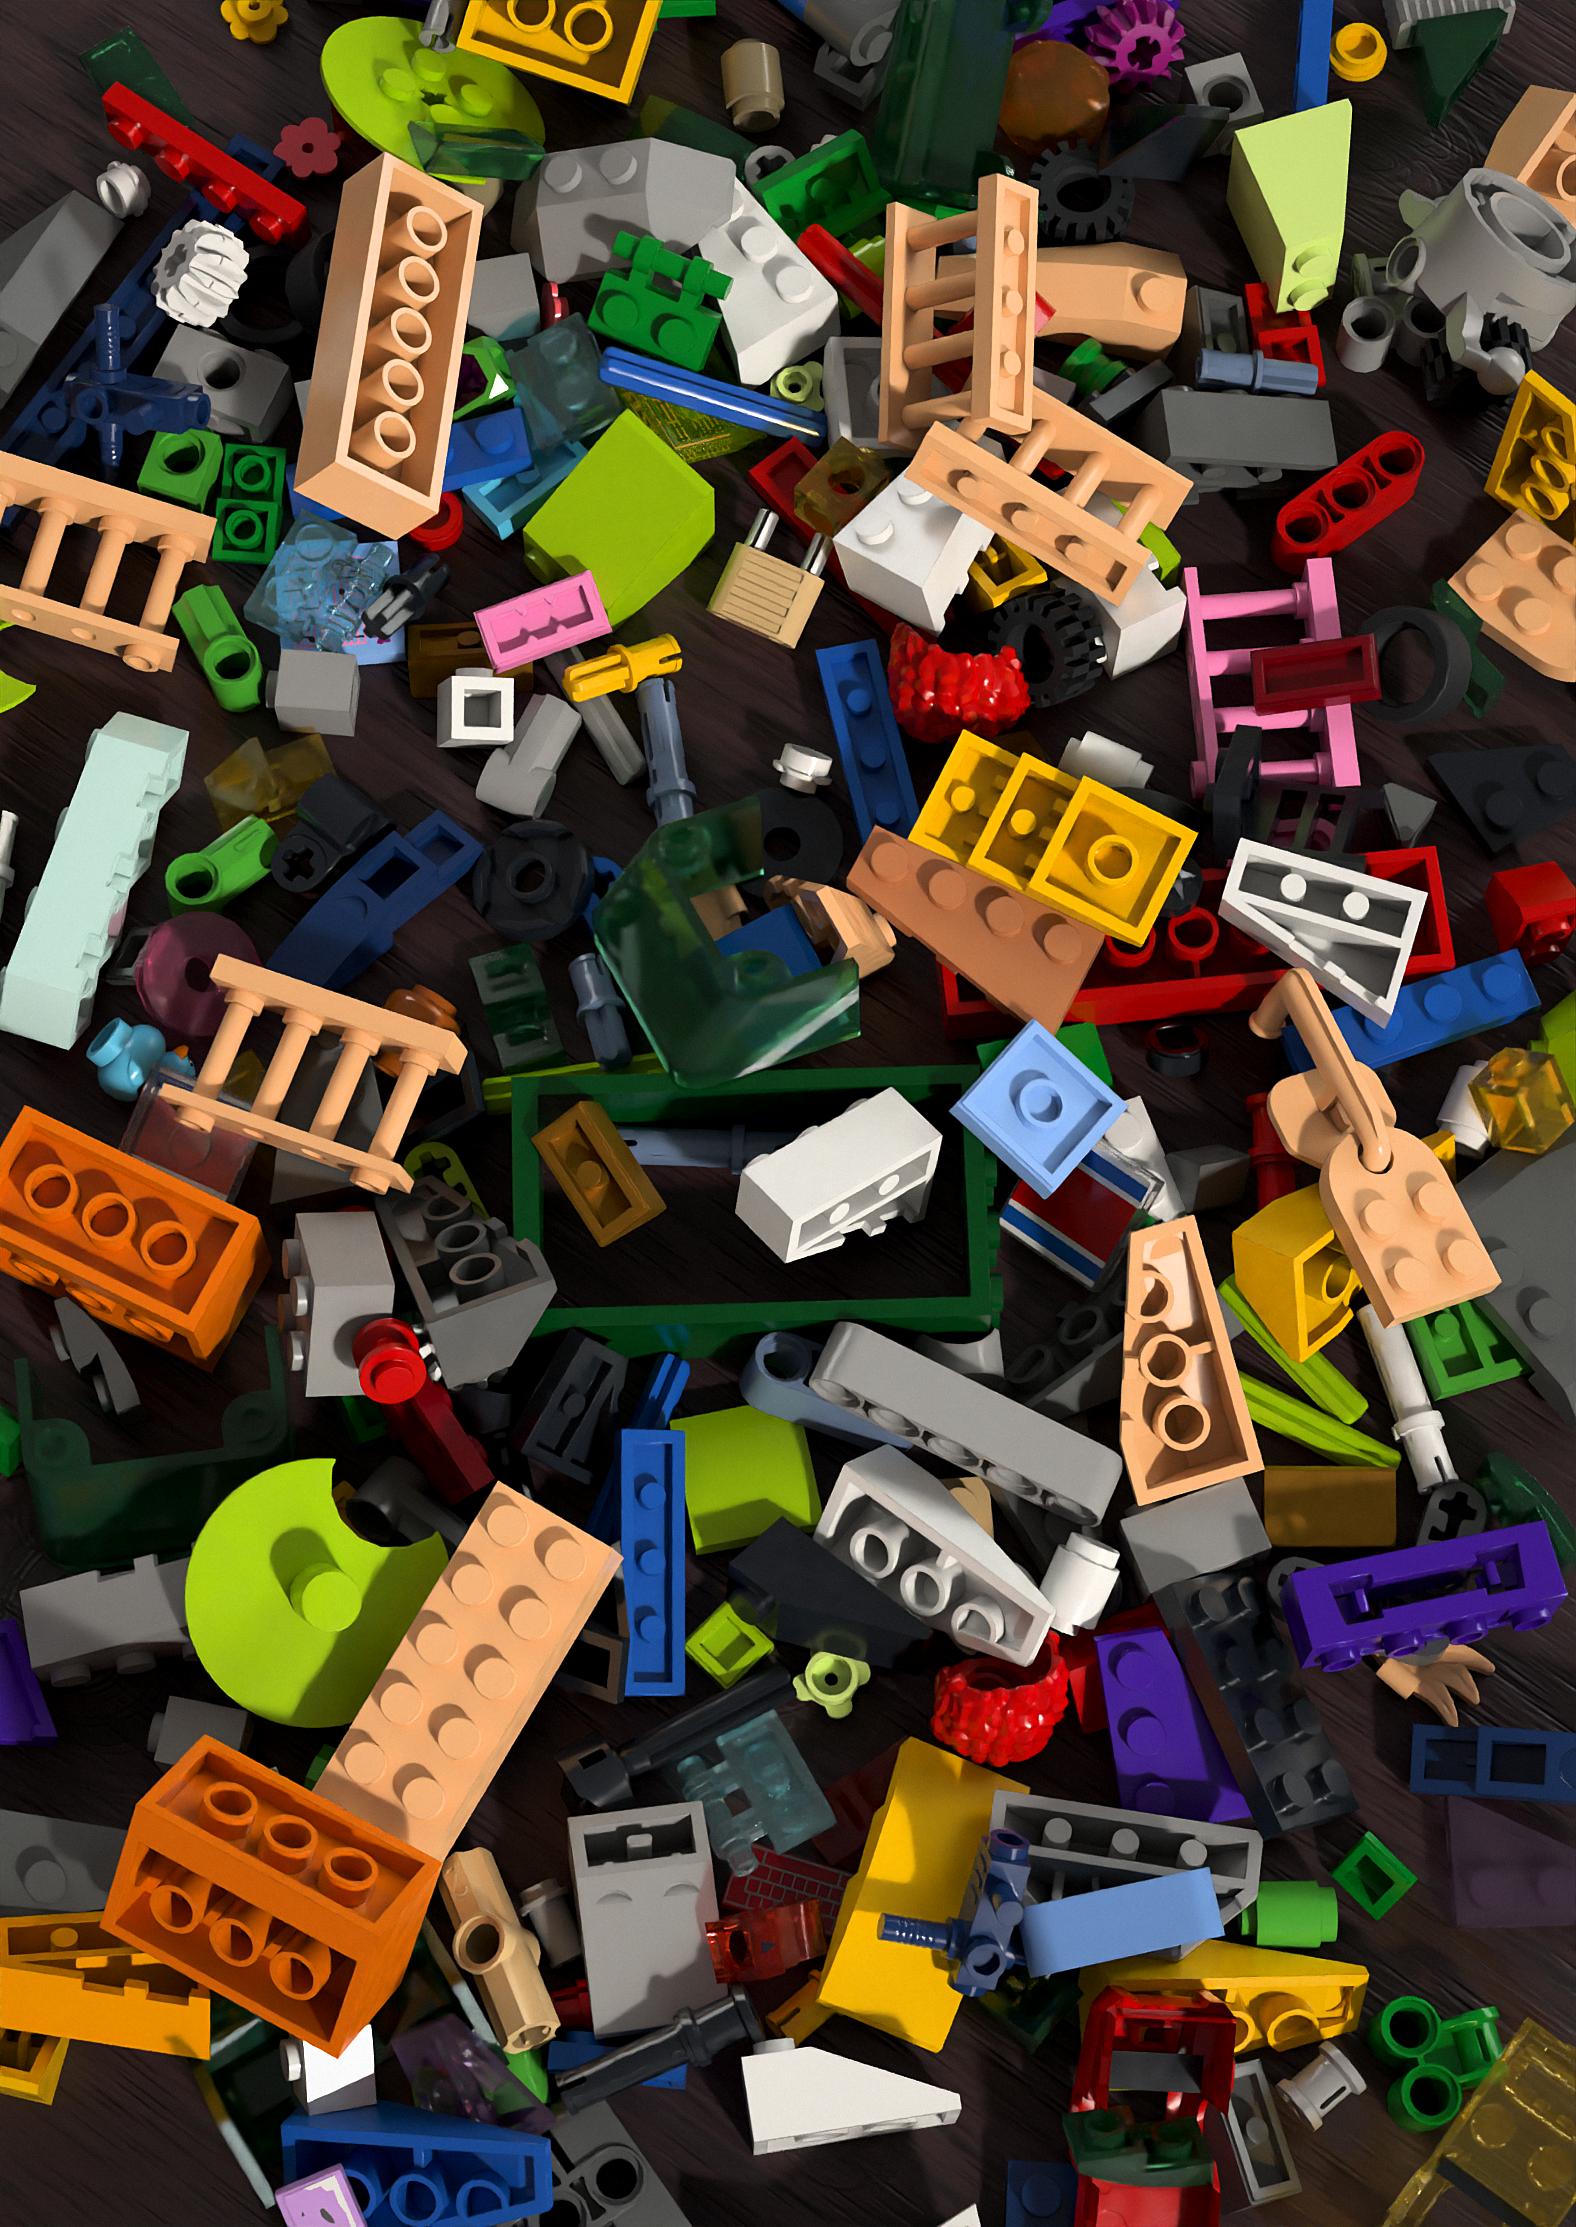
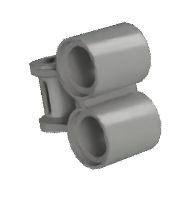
[1335,253,1446,373]

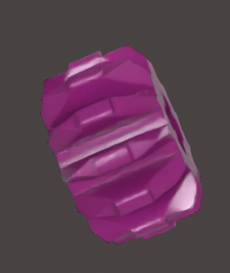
[1083,0,1186,96]

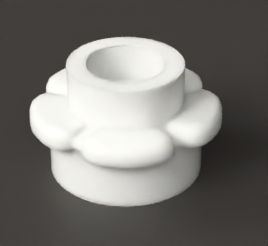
[97,161,151,219]
[773,743,832,794]

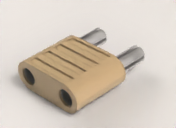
[706,508,834,649]

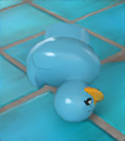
[86,1017,196,1102]

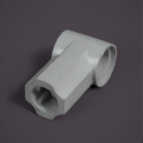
[476,694,582,821]

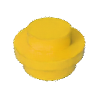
[1329,23,1387,82]

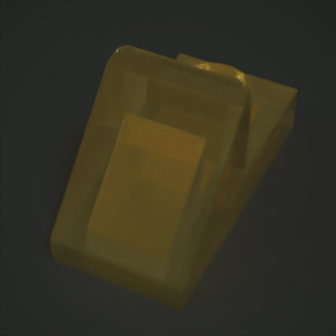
[204,732,337,834]

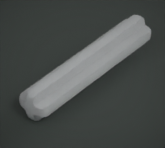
[542,645,648,785]

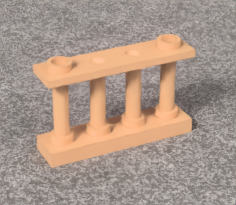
[878,173,1039,455]
[904,371,1194,607]
[0,451,217,672]
[159,953,468,1195]

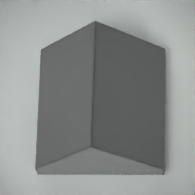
[1373,783,1437,851]
[1164,1144,1251,1215]

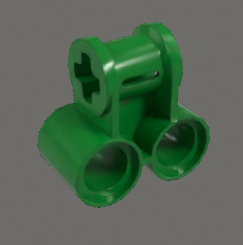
[1366,1996,1517,2134]

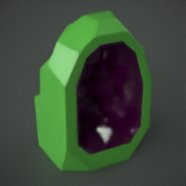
[451,336,522,424]

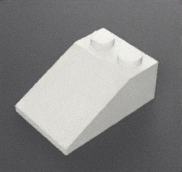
[741,2038,962,2155]

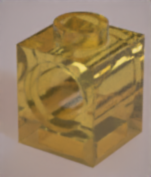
[794,436,890,539]

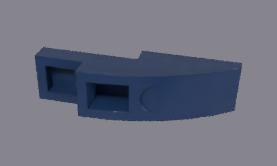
[264,809,483,993]
[1409,1724,1576,1807]

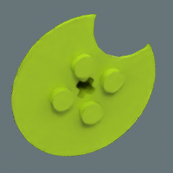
[320,16,545,185]
[184,1458,449,1728]

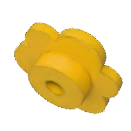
[221,0,289,44]

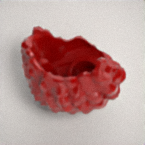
[887,622,1031,745]
[929,1629,1070,1767]

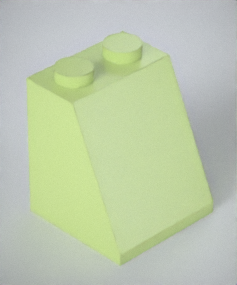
[1226,98,1352,315]

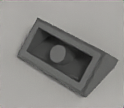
[1174,285,1250,393]
[1203,2058,1303,2215]

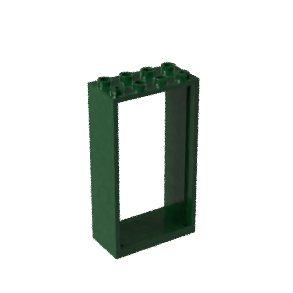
[511,1064,1003,1363]

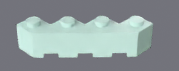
[0,711,189,1050]

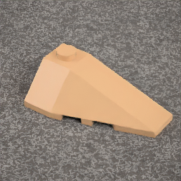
[1483,85,1576,229]
[934,242,1187,363]
[762,875,897,994]
[1119,1214,1265,1506]

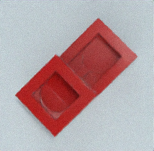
[1242,282,1326,393]

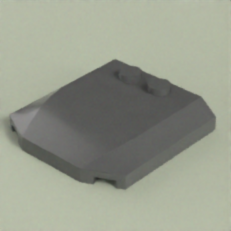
[1454,1106,1576,1429]

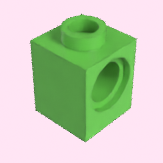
[137,426,225,515]

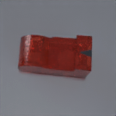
[705,1897,829,1984]

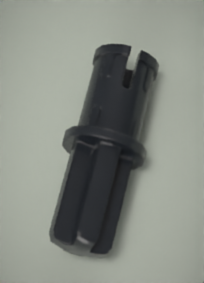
[361,553,451,641]

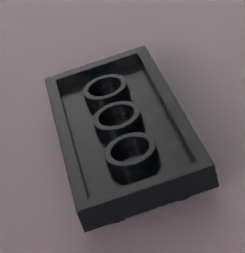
[1152,1567,1360,1841]

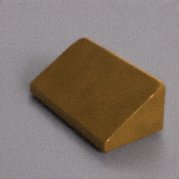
[408,622,534,698]
[531,1101,667,1247]
[1260,1466,1396,1548]

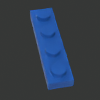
[285,407,535,529]
[815,638,920,849]
[1278,948,1542,1075]
[614,1429,685,1697]

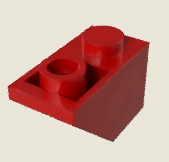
[1484,861,1576,966]

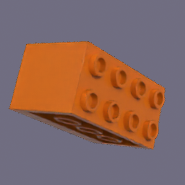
[0,1105,273,1374]
[99,1734,443,2060]

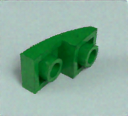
[212,444,289,565]

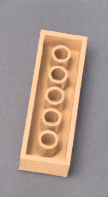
[293,152,484,540]
[312,1481,624,1863]

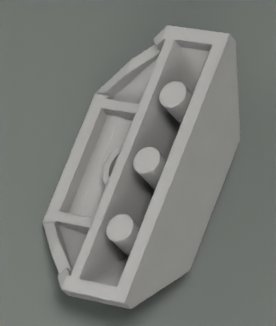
[510,137,736,284]
[988,1789,1263,1963]

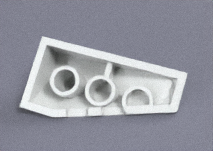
[812,1443,1057,1667]

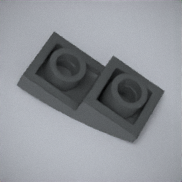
[49,1297,149,1428]

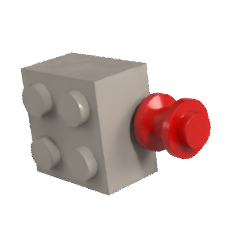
[278,1205,426,1404]

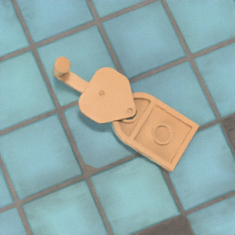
[1440,508,1576,682]
[1249,967,1502,1329]

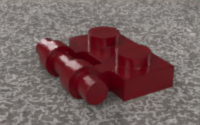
[374,1373,495,1509]

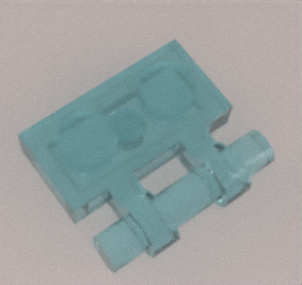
[243,509,395,653]
[677,1709,837,1877]

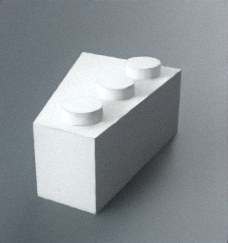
[832,421,1006,638]
[1031,486,1187,681]
[1218,838,1428,1029]
[735,1086,943,1263]

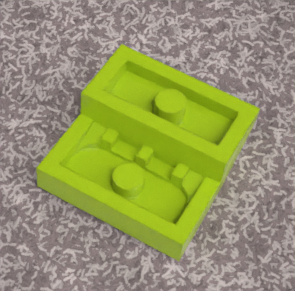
[669,1405,823,1556]

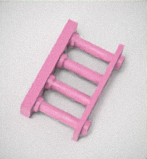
[1180,557,1361,811]

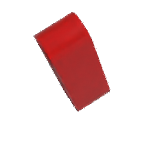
[1270,431,1425,575]

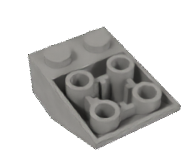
[567,1800,728,2040]

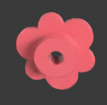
[273,117,342,180]
[540,282,569,350]

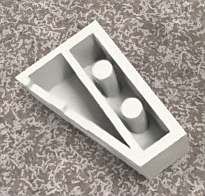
[691,176,841,390]

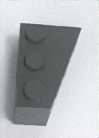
[1120,386,1338,506]
[270,998,395,1227]
[0,1809,128,1918]

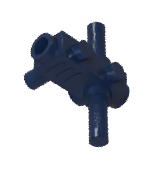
[62,304,211,488]
[877,1829,1079,1996]

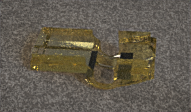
[1378,2017,1576,2227]

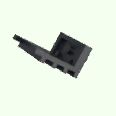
[1203,724,1386,873]

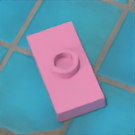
[473,570,613,674]

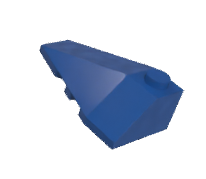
[281,2098,553,2227]

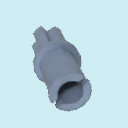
[1194,348,1318,397]
[568,953,633,1073]

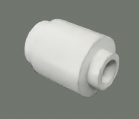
[1057,731,1154,789]
[1435,1060,1518,1160]
[1039,1532,1120,1636]

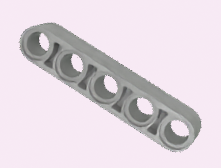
[809,1322,1125,1527]

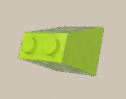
[523,408,715,636]

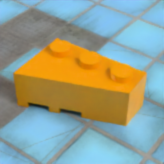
[0,1911,210,2060]

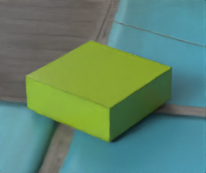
[685,1600,774,1691]

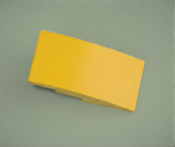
[907,729,1198,947]
[814,1736,1030,2053]

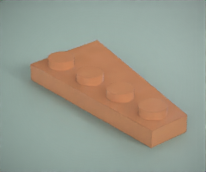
[846,825,1105,1037]

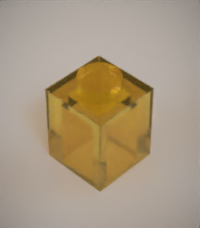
[1468,1047,1576,1155]

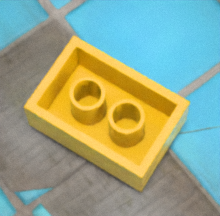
[456,0,663,107]

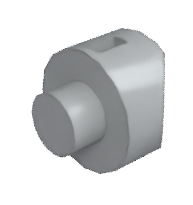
[913,1328,1005,1390]

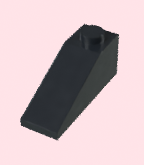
[726,1516,934,1676]

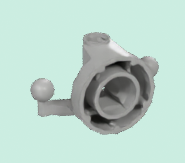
[1386,168,1576,395]

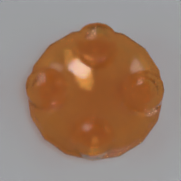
[994,40,1110,157]

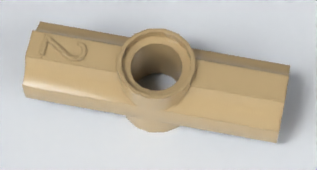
[436,1847,561,2055]

